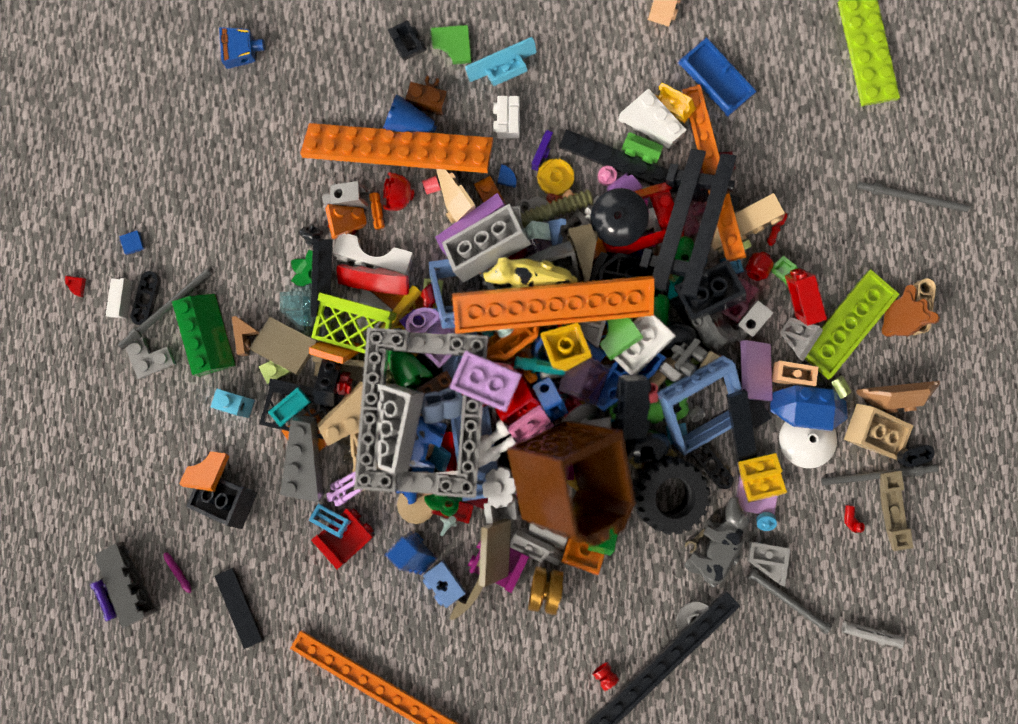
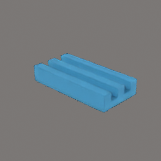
[308,503,352,539]

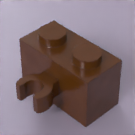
[405,75,448,116]

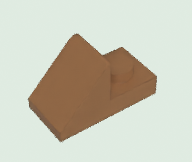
[232,316,260,356]

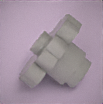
[482,467,517,508]

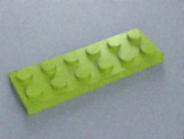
[838,0,900,107]
[805,269,899,379]

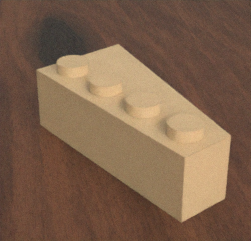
[711,193,785,253]

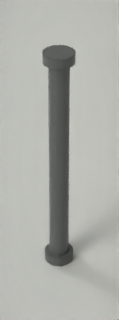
[747,568,832,634]

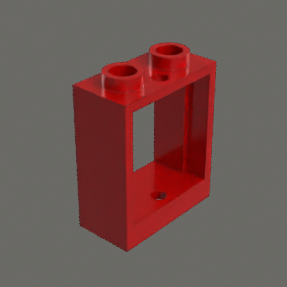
[785,268,827,326]

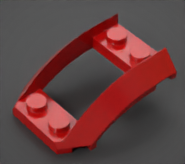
[602,183,685,255]

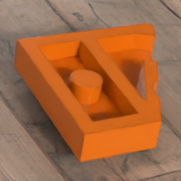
[325,204,367,239]

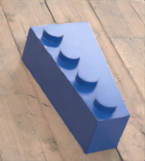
[385,531,438,575]

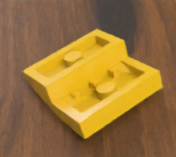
[738,453,787,503]

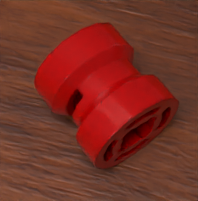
[592,662,620,691]

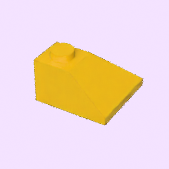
[540,323,591,372]

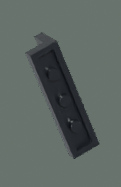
[310,238,333,317]

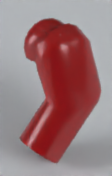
[421,284,435,308]

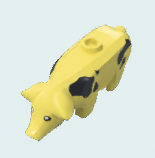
[483,257,578,288]

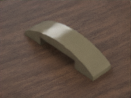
[880,471,914,551]
[449,559,483,620]

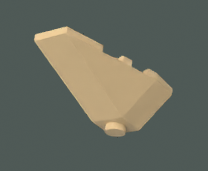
[436,169,475,224]

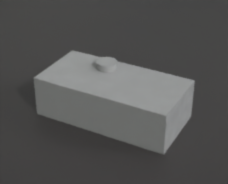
[442,204,531,283]

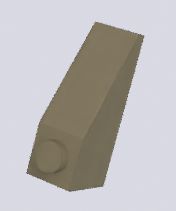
[566,224,598,282]

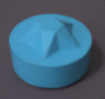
[756,512,777,531]

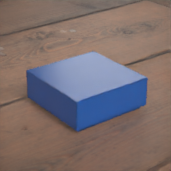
[119,230,145,255]

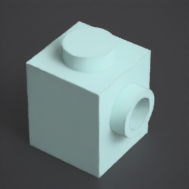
[524,221,551,251]

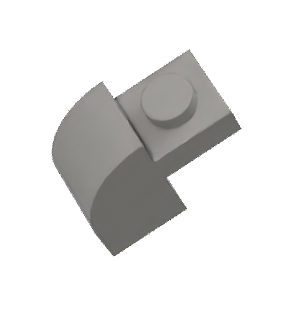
[484,499,522,524]

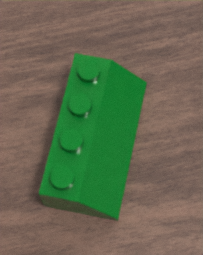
[172,294,236,377]

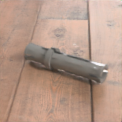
[841,621,905,649]

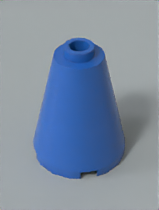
[383,94,437,133]

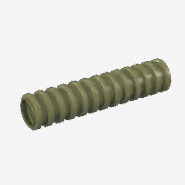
[521,189,594,228]

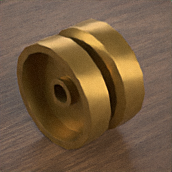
[528,566,564,615]

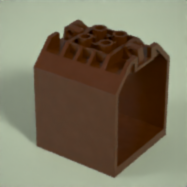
[507,421,635,547]

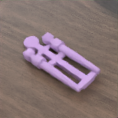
[327,471,362,506]

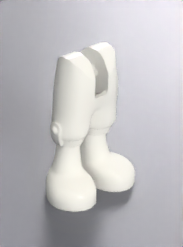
[478,420,517,468]

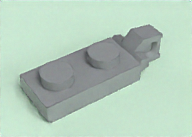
[510,529,563,566]

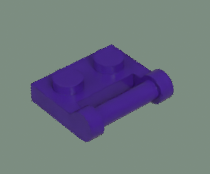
[90,580,117,622]

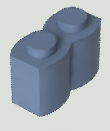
[421,388,463,424]

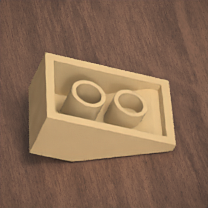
[844,404,913,460]

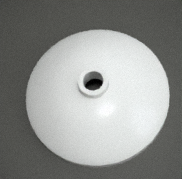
[779,422,837,468]

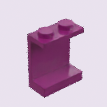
[468,539,529,593]

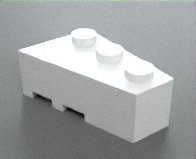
[618,89,686,149]

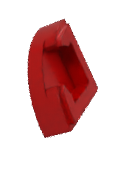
[65,276,86,297]

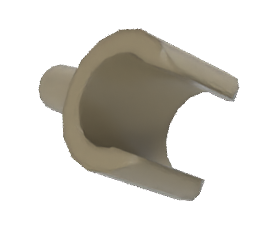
[684,529,705,553]

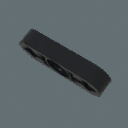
[131,271,161,326]
[690,443,734,489]

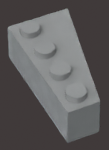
[378,383,424,474]

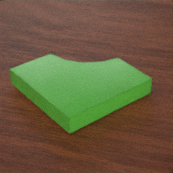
[431,25,471,64]
[600,318,644,360]

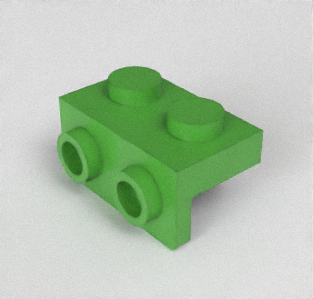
[622,132,663,164]

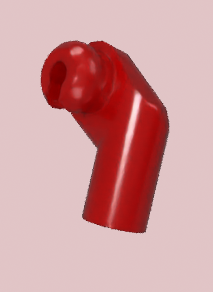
[844,505,865,533]

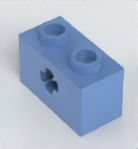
[423,560,466,608]

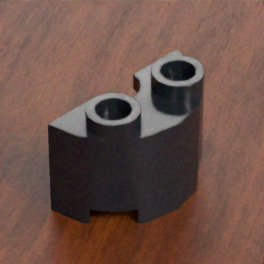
[388,20,427,61]

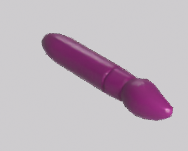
[163,552,192,593]

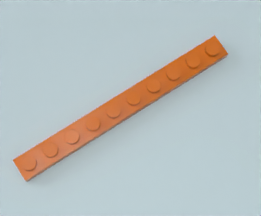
[682,84,746,262]
[290,630,459,724]

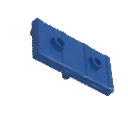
[678,37,756,117]

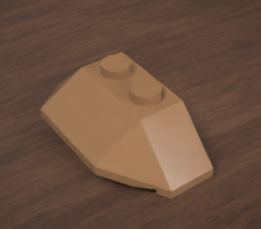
[856,381,940,413]

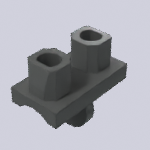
[672,338,707,377]

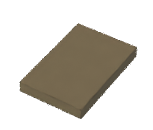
[249,317,318,375]
[479,518,511,587]

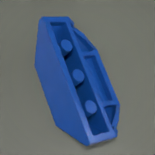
[770,385,848,431]

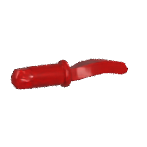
[767,213,788,246]

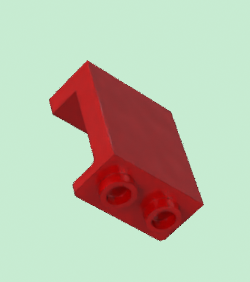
[311,507,374,570]

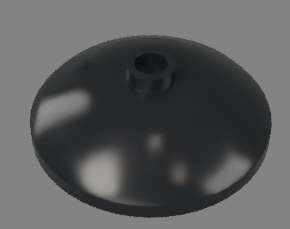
[591,188,649,247]

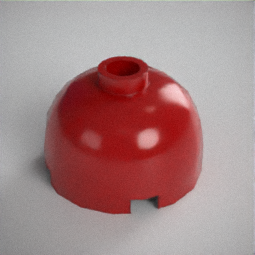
[383,172,414,211]

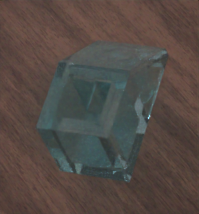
[280,291,310,332]

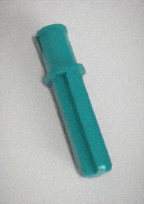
[514,356,573,377]

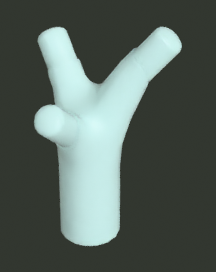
[440,516,457,536]

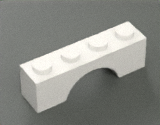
[332,233,414,275]

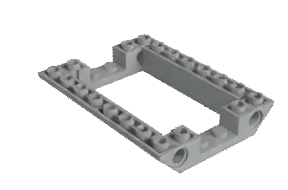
[354,328,488,498]

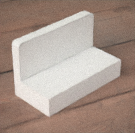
[106,278,132,319]

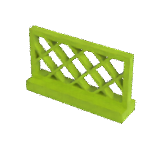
[311,293,397,353]

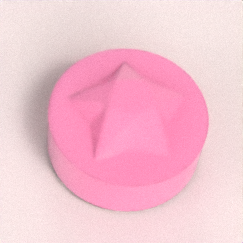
[598,166,617,186]

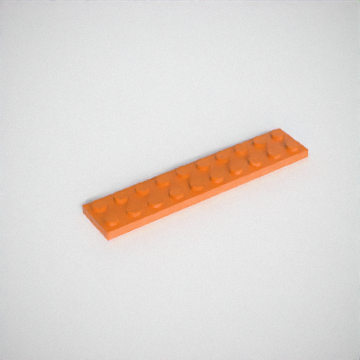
[300,123,493,173]
[452,276,654,334]

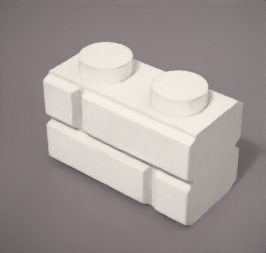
[493,96,520,139]

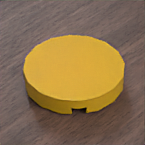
[537,158,574,196]

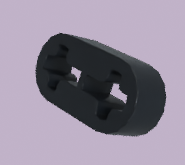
[897,444,935,467]

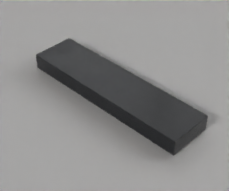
[726,389,757,462]
[214,568,264,649]

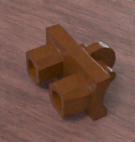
[416,371,453,394]

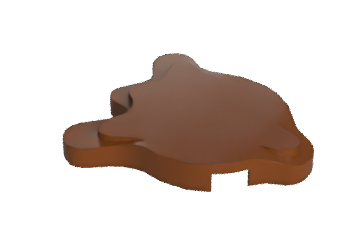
[881,285,940,337]

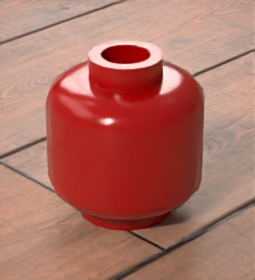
[745,252,774,281]

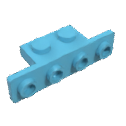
[465,37,537,86]

